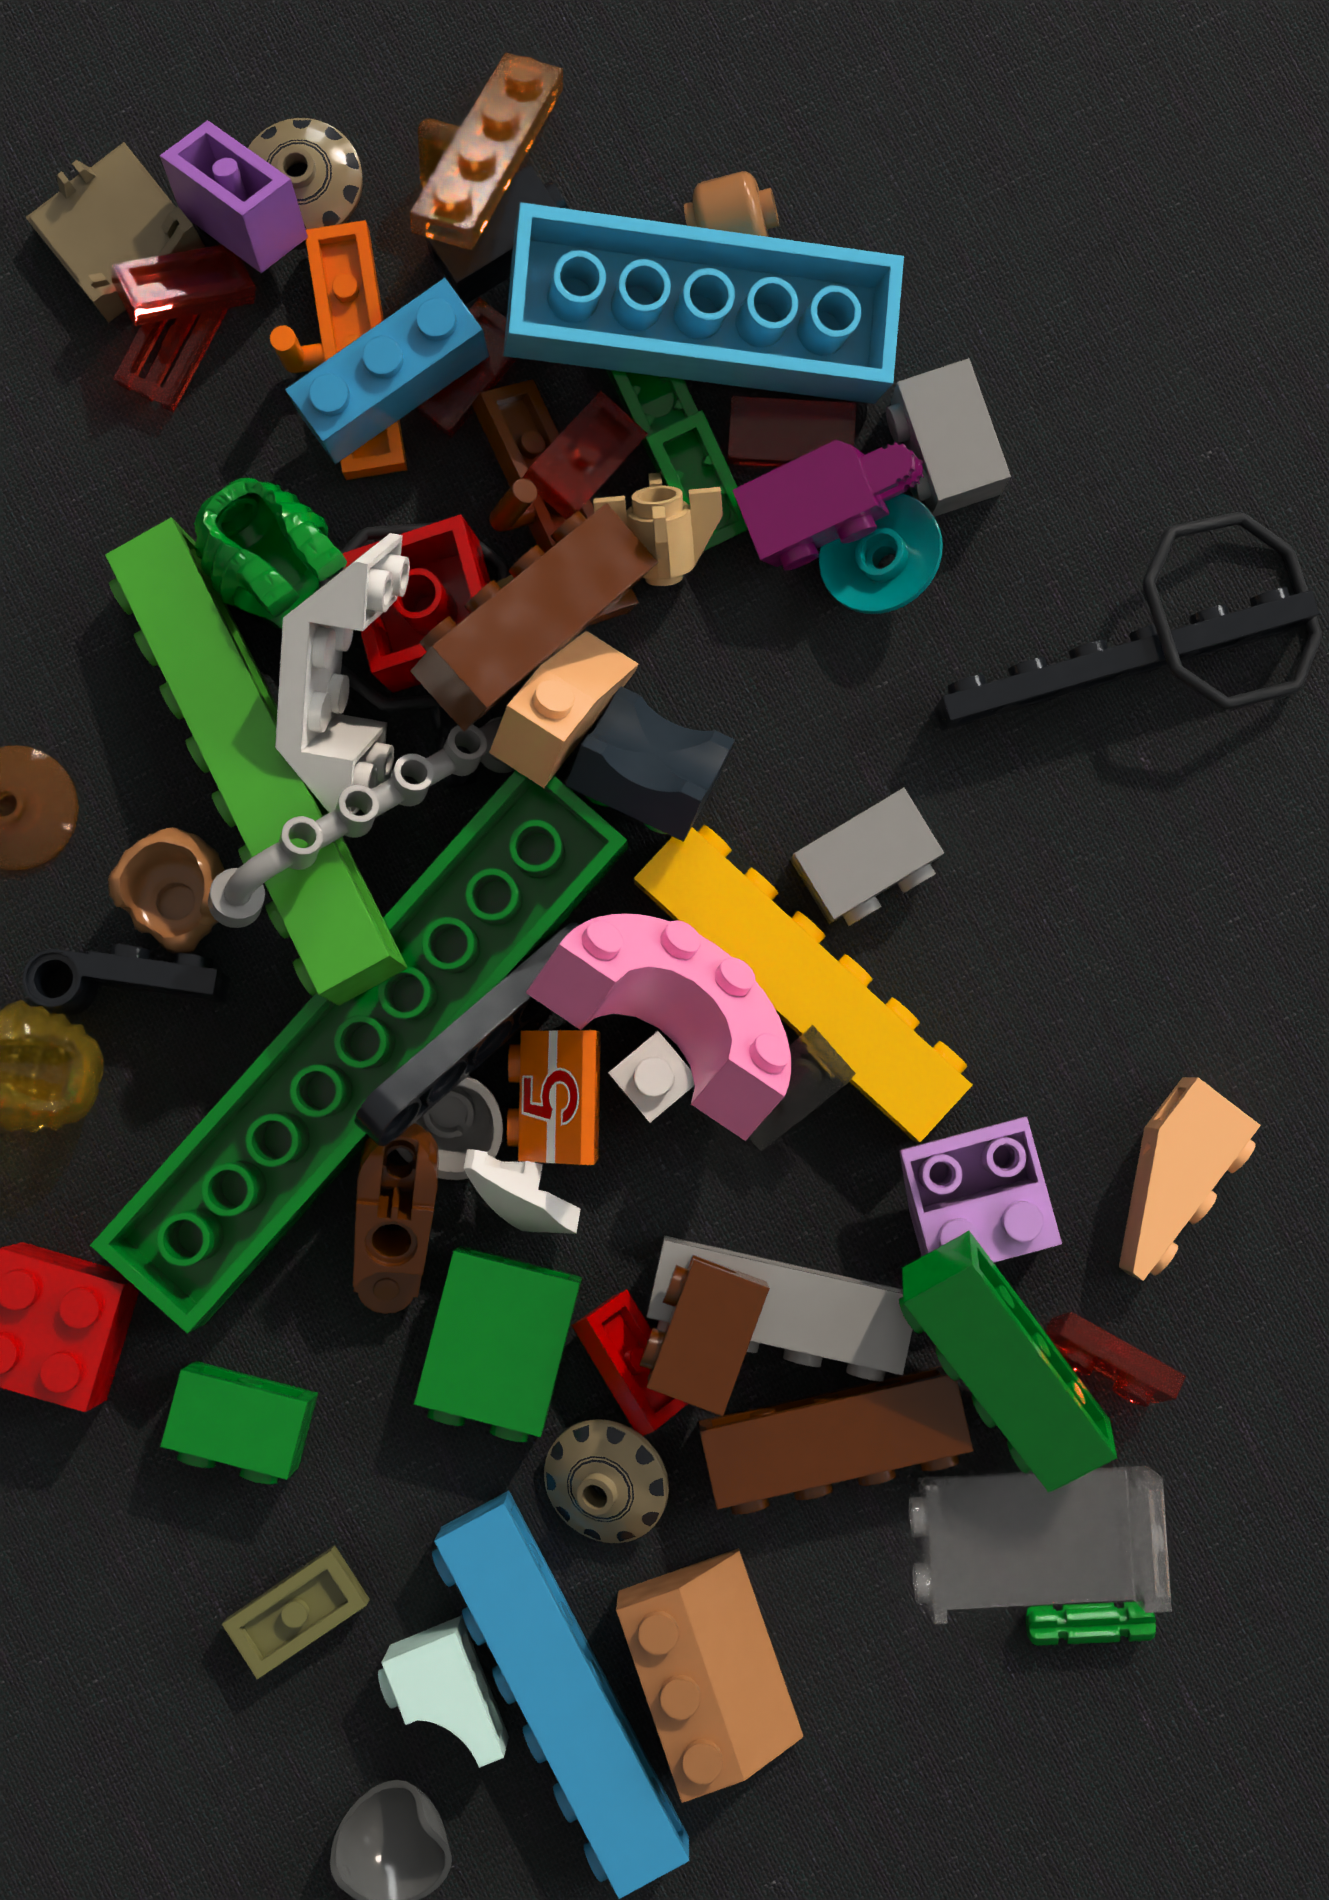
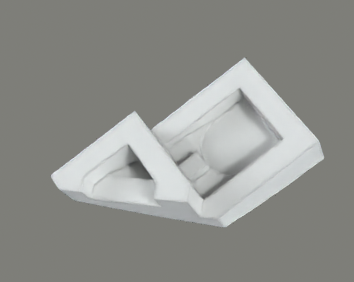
[464,1149,581,1234]

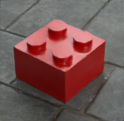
[342,514,491,693]
[0,1242,140,1412]

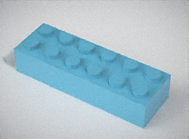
[503,202,904,404]

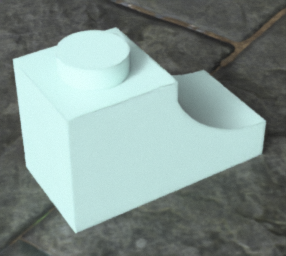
[378,1615,509,1768]

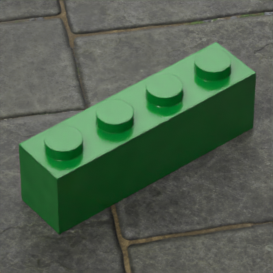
[899,1231,1117,1493]

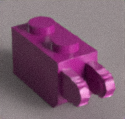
[732,440,924,570]

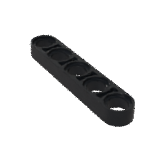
[354,922,579,1146]

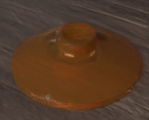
[0,745,79,871]

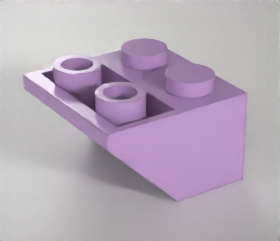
[899,1117,1062,1263]

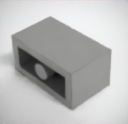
[886,358,1011,517]
[790,788,944,926]

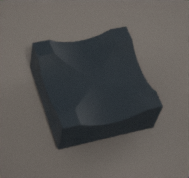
[566,686,735,841]

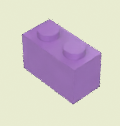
[160,120,308,273]

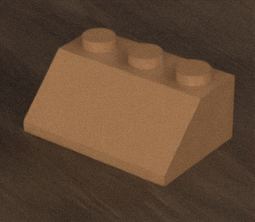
[616,1548,803,1803]

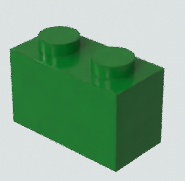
[160,1361,318,1484]

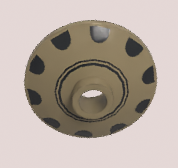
[248,118,363,241]
[544,1419,669,1543]

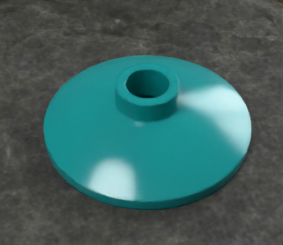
[819,494,943,614]

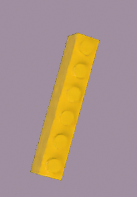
[634,825,972,1142]

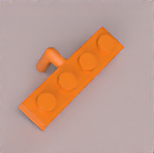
[270,220,408,480]

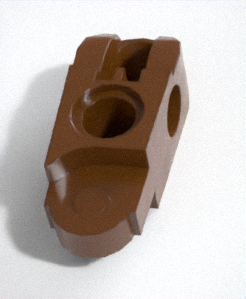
[353,1123,439,1314]

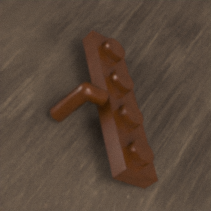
[472,379,639,626]

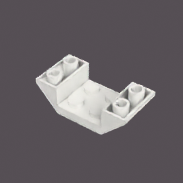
[275,533,410,815]

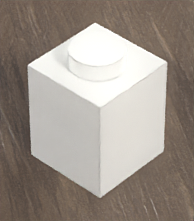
[608,1031,695,1123]

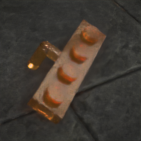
[410,52,563,250]

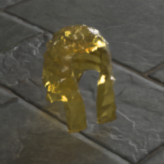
[0,1000,104,1133]

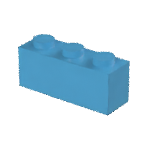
[285,278,489,464]

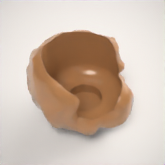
[108,827,225,954]

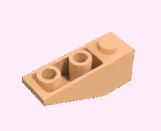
[1119,1077,1261,1281]

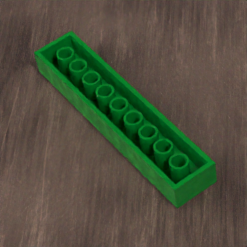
[90,770,629,1334]

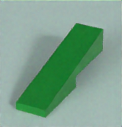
[605,369,748,551]

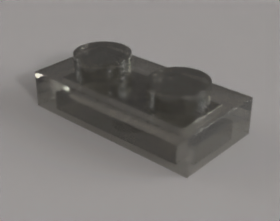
[749,1025,856,1152]

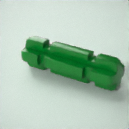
[1026,1601,1156,1646]

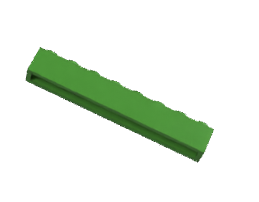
[105,517,408,1006]

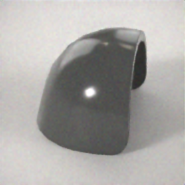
[330,1780,452,1900]

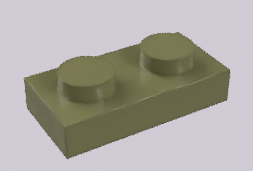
[222,1545,370,1679]

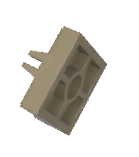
[26,142,206,323]

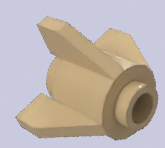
[593,473,723,586]

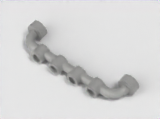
[208,716,515,928]

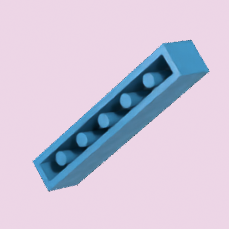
[432,1491,689,1899]

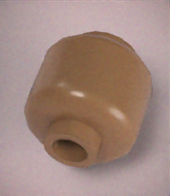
[684,171,779,237]

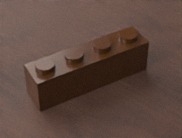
[410,503,658,732]
[699,1366,973,1515]

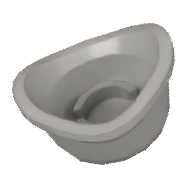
[396,1075,503,1180]

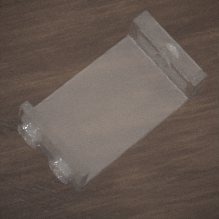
[909,1466,1172,1624]

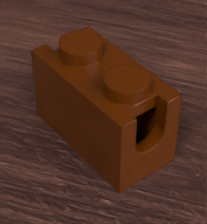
[639,1254,770,1416]

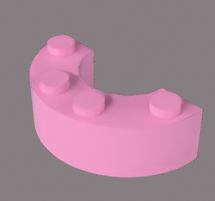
[526,914,791,1141]

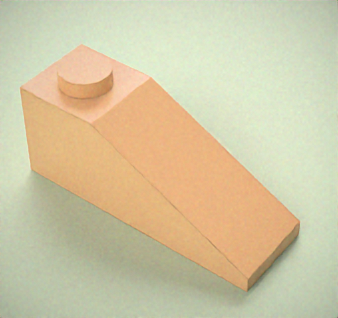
[489,631,639,788]

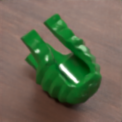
[194,478,347,631]

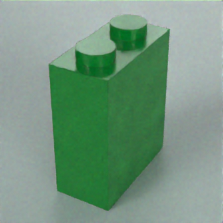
[414,1246,583,1442]

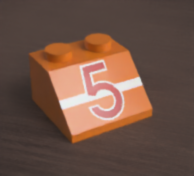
[507,1030,601,1165]

